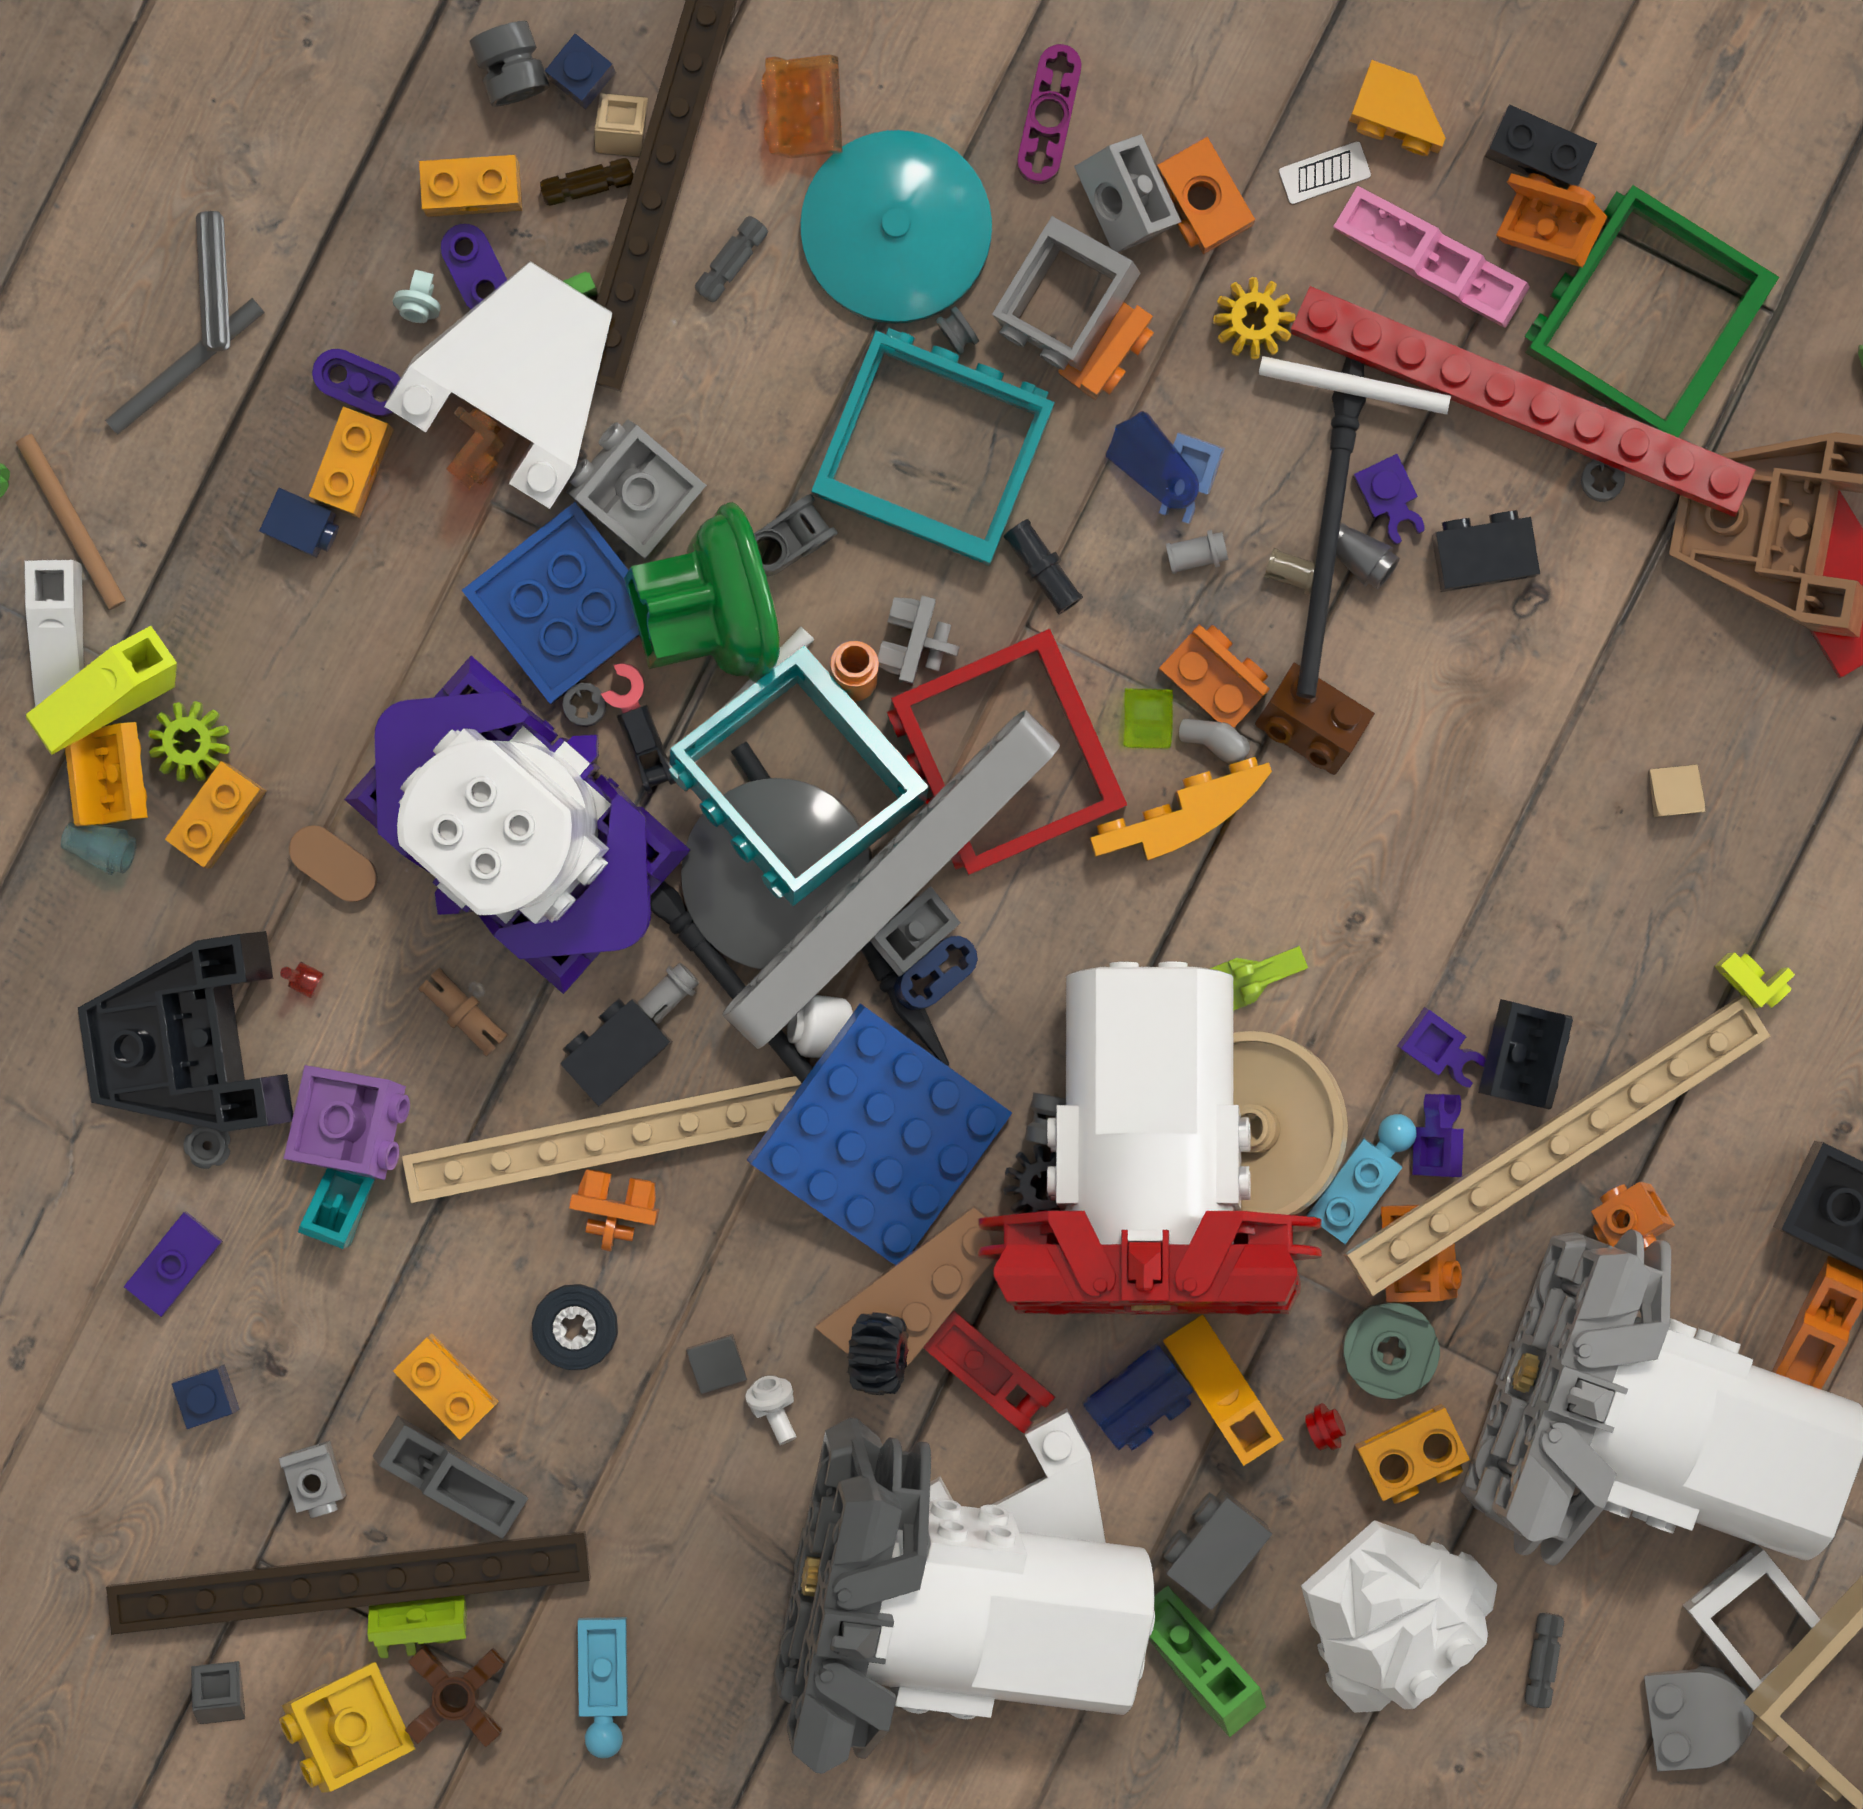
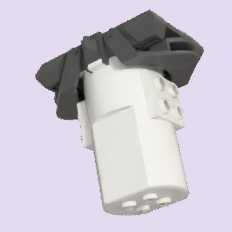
[774,1418,1155,1774]

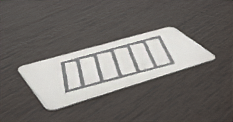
[1279,142,1371,204]

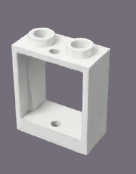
[1683,1545,1820,1692]

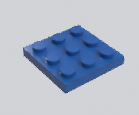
[462,502,640,704]

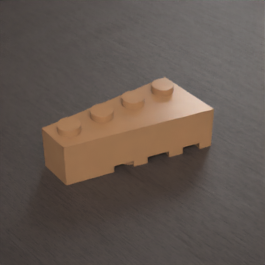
[815,1205,1004,1369]

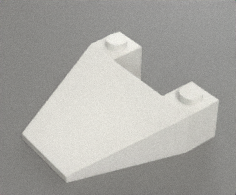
[384,261,612,509]
[930,1408,1106,1543]

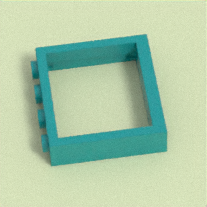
[811,328,1055,566]
[669,645,929,906]

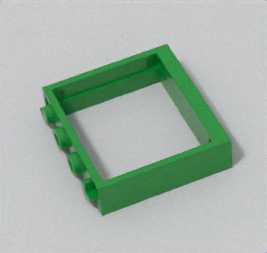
[1524,185,1779,437]

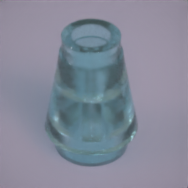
[61,822,137,875]

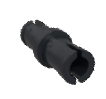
[1003,519,1083,615]

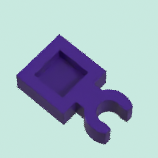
[1353,454,1425,545]
[1397,1007,1486,1088]

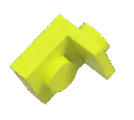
[1714,952,1795,1008]

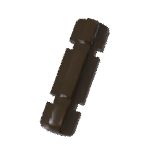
[540,158,634,206]

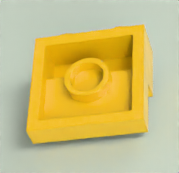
[279,1662,415,1793]

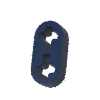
[894,936,978,1010]

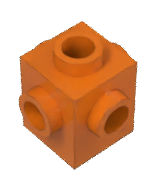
[1591,1182,1675,1252]

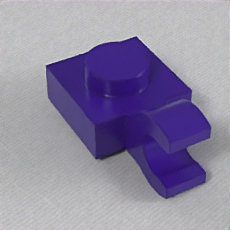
[1412,1094,1464,1177]

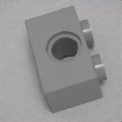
[1074,134,1181,252]

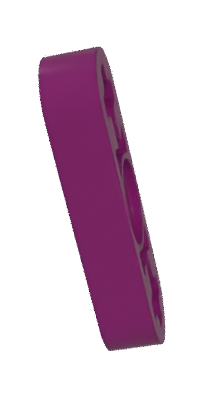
[1017,44,1082,184]

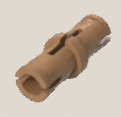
[418,968,508,1057]

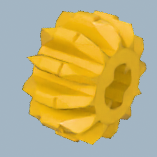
[1213,277,1295,360]

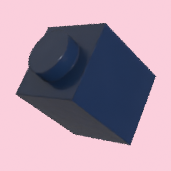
[545,34,616,110]
[259,488,339,558]
[172,1364,240,1429]

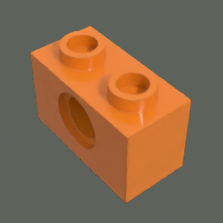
[1157,137,1255,255]

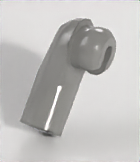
[1179,719,1250,764]

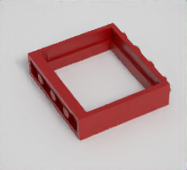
[887,629,1127,876]

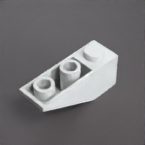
[25,560,84,707]

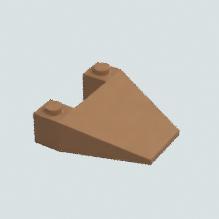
[1669,432,1863,638]

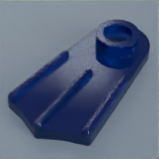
[1106,411,1199,509]

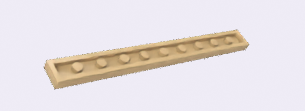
[1344,996,1771,1296]
[402,1076,802,1203]

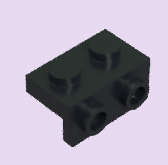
[1478,999,1573,1110]

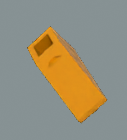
[1163,1314,1284,1466]

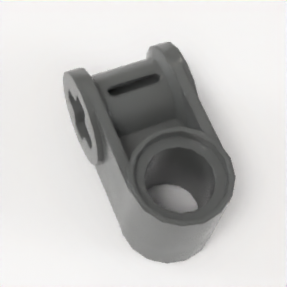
[754,494,838,576]

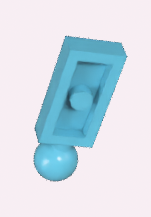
[1306,1114,1417,1244]
[578,1617,628,1759]

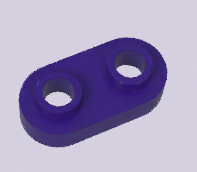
[441,224,508,309]
[312,349,400,417]

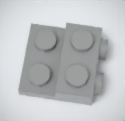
[566,419,707,558]

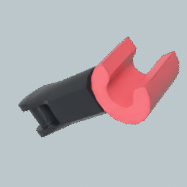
[601,663,676,794]

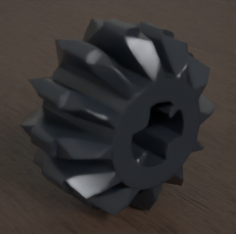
[1003,1144,1061,1213]
[847,1312,909,1395]

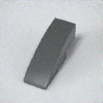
[373,1416,528,1539]

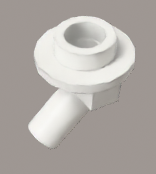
[745,1376,797,1445]

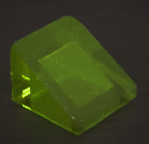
[1123,688,1173,749]

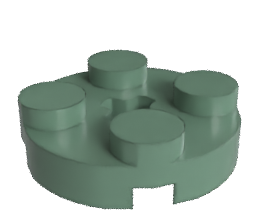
[1342,1302,1440,1399]

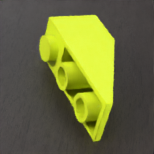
[25,626,177,755]

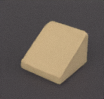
[595,93,648,157]
[1649,765,1706,817]

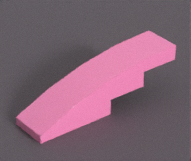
[1333,186,1530,328]

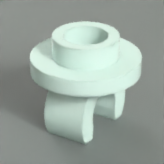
[393,270,441,323]

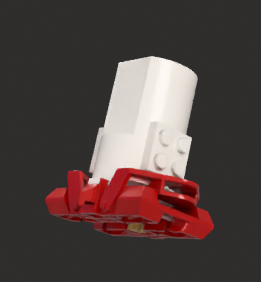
[978,962,1322,1316]

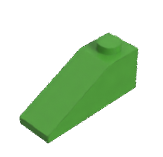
[1149,1586,1266,1738]

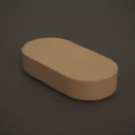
[289,826,378,902]

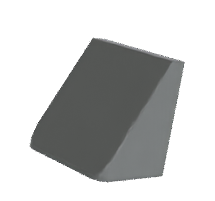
[686,1334,747,1394]
[191,1661,245,1724]

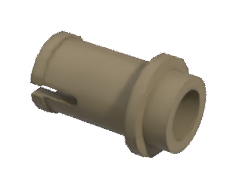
[1264,548,1316,596]

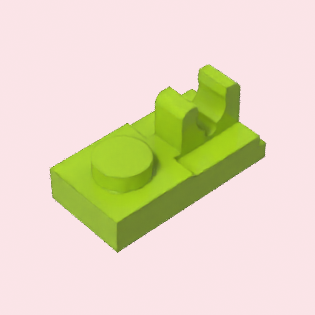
[367,1595,467,1658]

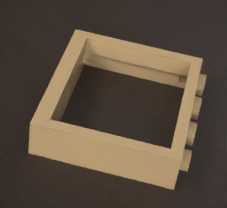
[1743,1575,1863,1809]

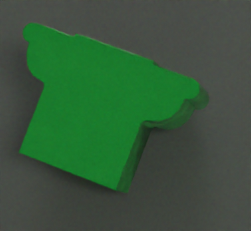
[624,502,780,682]

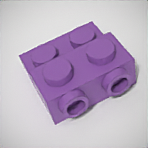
[284,1065,410,1180]

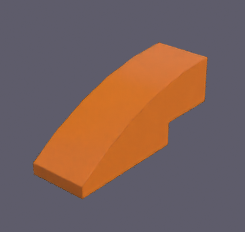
[1772,1256,1863,1389]

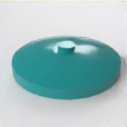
[800,130,992,324]

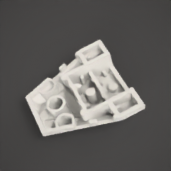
[1301,1520,1497,1713]

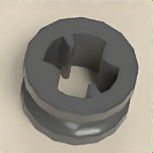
[936,306,979,355]
[1581,459,1625,502]
[562,683,607,727]

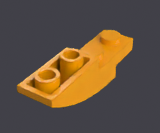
[1089,757,1272,861]

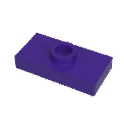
[124,1211,223,1317]

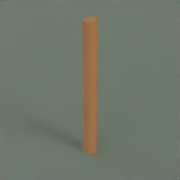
[16,434,126,610]

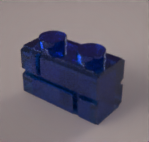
[1082,1343,1194,1451]

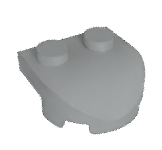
[1644,1666,1754,1772]

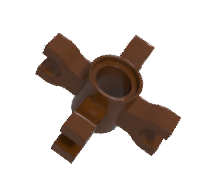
[405,1644,506,1747]

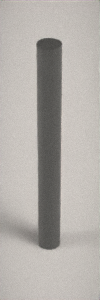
[105,298,265,435]

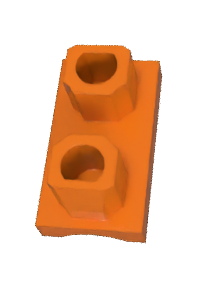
[569,1169,659,1252]

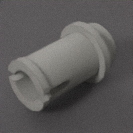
[1166,530,1229,574]
[638,963,699,1024]

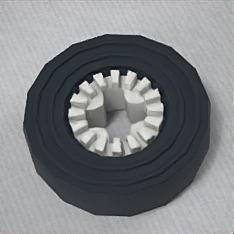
[532,1284,618,1370]

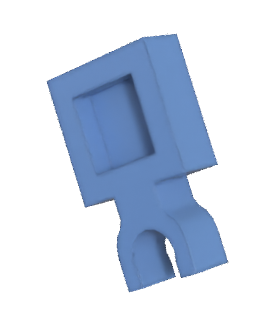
[1159,432,1225,523]

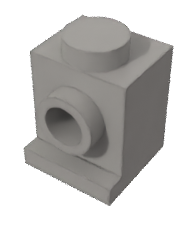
[279,1440,347,1518]

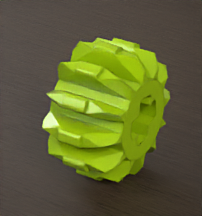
[148,701,231,782]

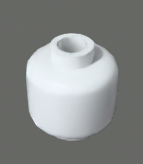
[787,995,853,1058]

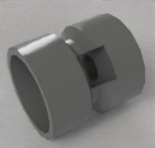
[469,21,550,107]

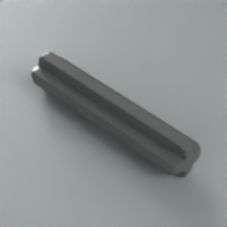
[196,211,230,352]

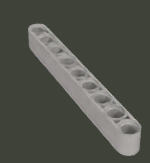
[722,710,1060,1049]

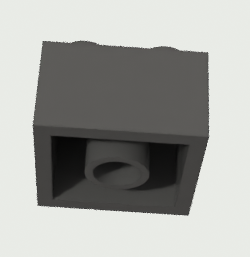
[1162,1489,1272,1610]

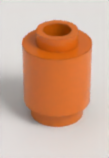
[830,641,879,702]

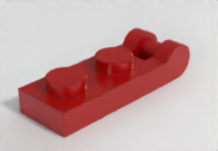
[923,1310,1055,1434]

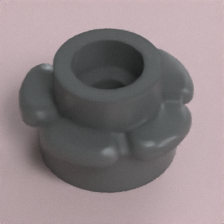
[183,1125,231,1169]

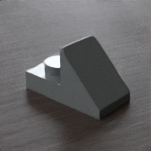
[870,886,961,976]

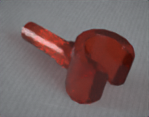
[280,961,325,999]

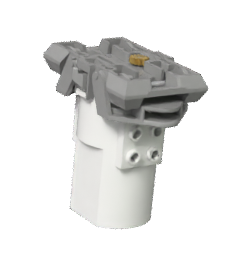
[1461,1229,1863,1566]

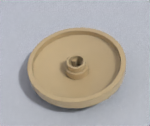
[1233,1031,1348,1215]

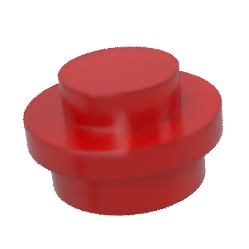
[1305,1403,1346,1451]

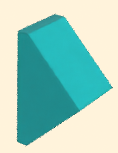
[298,1168,375,1249]

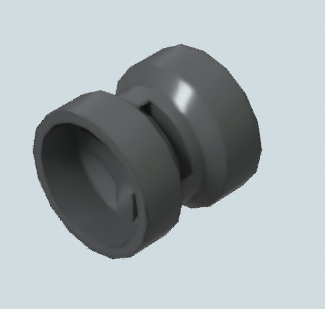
[1024,1093,1066,1145]

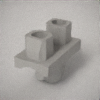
[878,596,960,685]

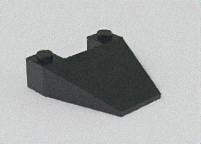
[78,931,293,1132]

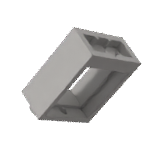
[992,216,1141,371]

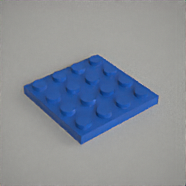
[747,1003,1012,1265]

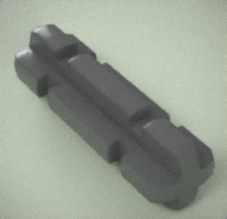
[695,216,768,302]
[1525,1613,1564,1708]

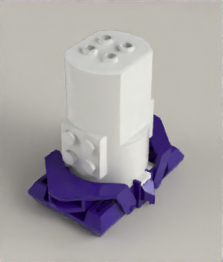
[344,655,691,994]

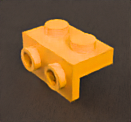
[65,722,148,826]

